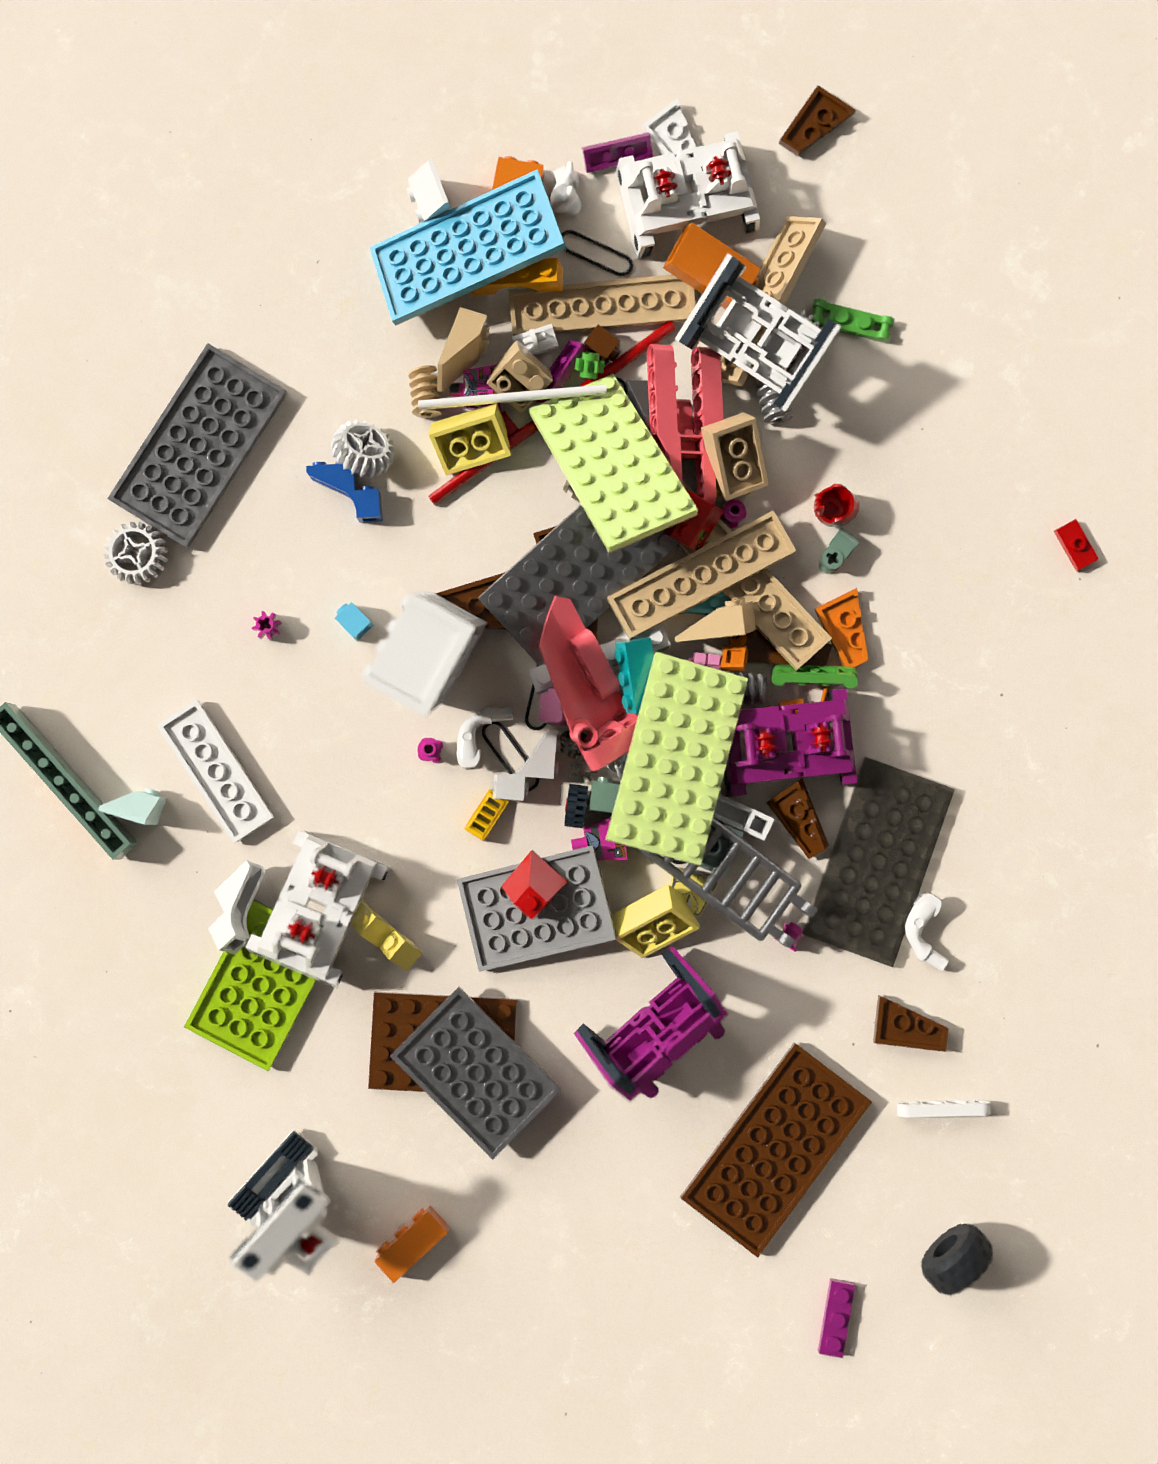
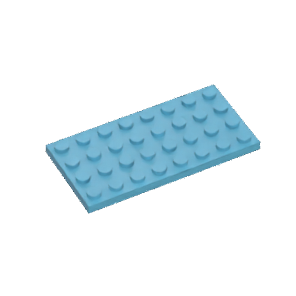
[370,170,567,326]

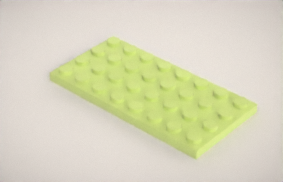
[529,374,697,553]
[606,652,748,865]

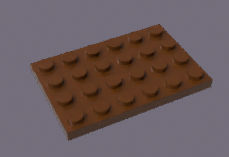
[368,992,517,1092]

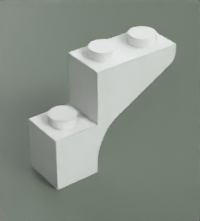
[493,731,560,801]
[208,861,265,955]

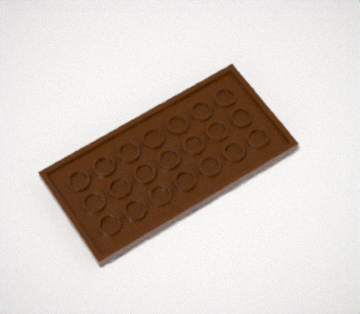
[680,1042,872,1258]

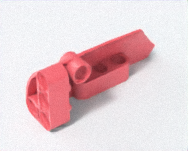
[539,596,638,771]

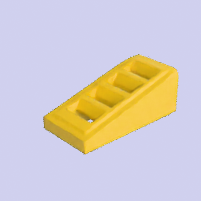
[464,789,509,841]

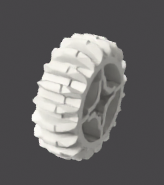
[331,420,395,478]
[103,521,168,585]

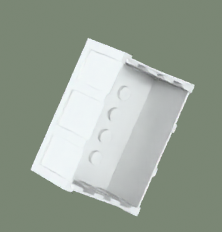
[362,591,487,717]

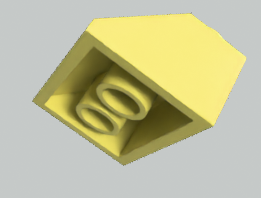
[428,403,511,475]
[612,884,700,958]

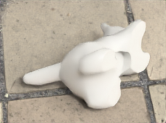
[550,161,581,216]

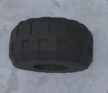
[921,1223,993,1296]

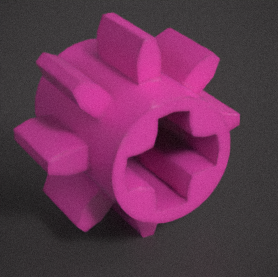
[252,611,282,641]

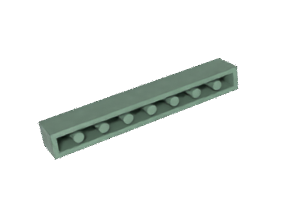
[0,702,139,860]

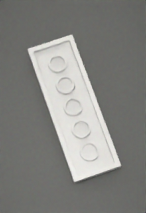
[157,699,275,844]

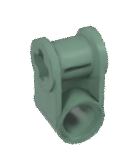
[819,528,860,574]

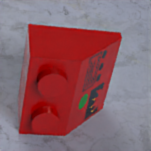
[662,488,724,550]

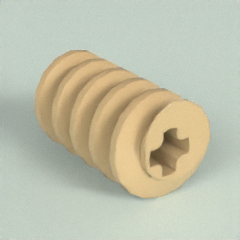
[408,365,441,418]

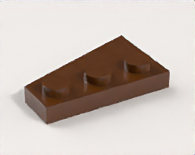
[778,85,856,156]
[766,778,829,859]
[873,995,949,1052]

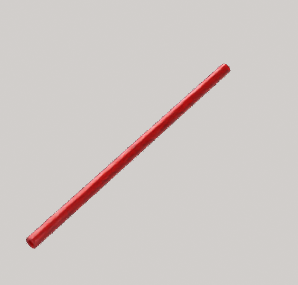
[428,321,676,506]

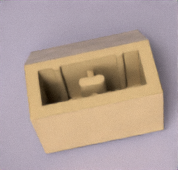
[487,340,553,413]

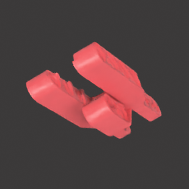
[647,344,723,505]

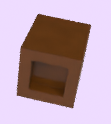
[584,324,621,366]

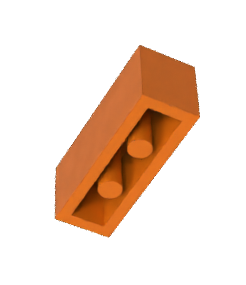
[374,1206,449,1284]

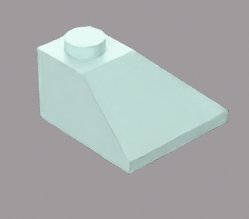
[98,788,166,825]

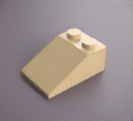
[437,307,490,392]
[701,413,769,501]
[675,598,756,642]

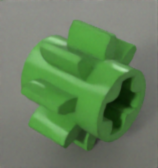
[575,352,605,379]

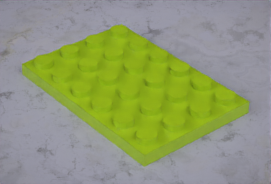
[184,899,320,1071]

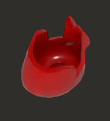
[813,484,860,527]

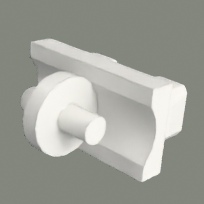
[512,324,559,356]

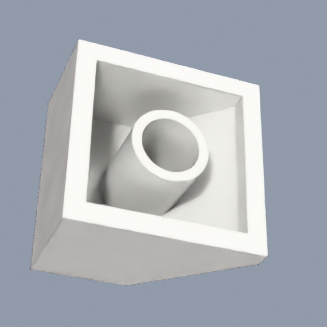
[407,159,450,224]

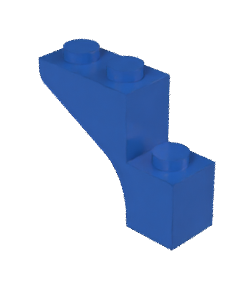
[306,461,383,523]

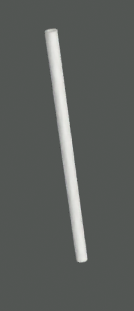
[418,384,607,410]

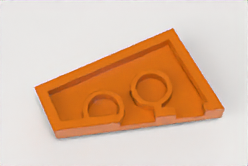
[814,588,868,668]

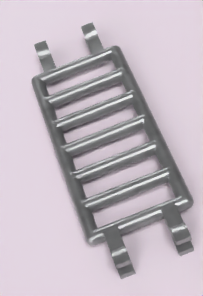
[640,817,818,948]

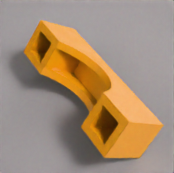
[471,258,563,296]

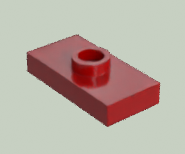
[1054,519,1099,571]

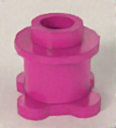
[720,499,747,528]
[417,738,443,763]
[774,921,804,952]

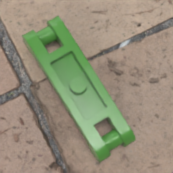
[811,299,895,343]
[772,665,858,689]

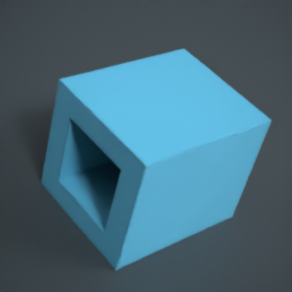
[335,602,374,641]

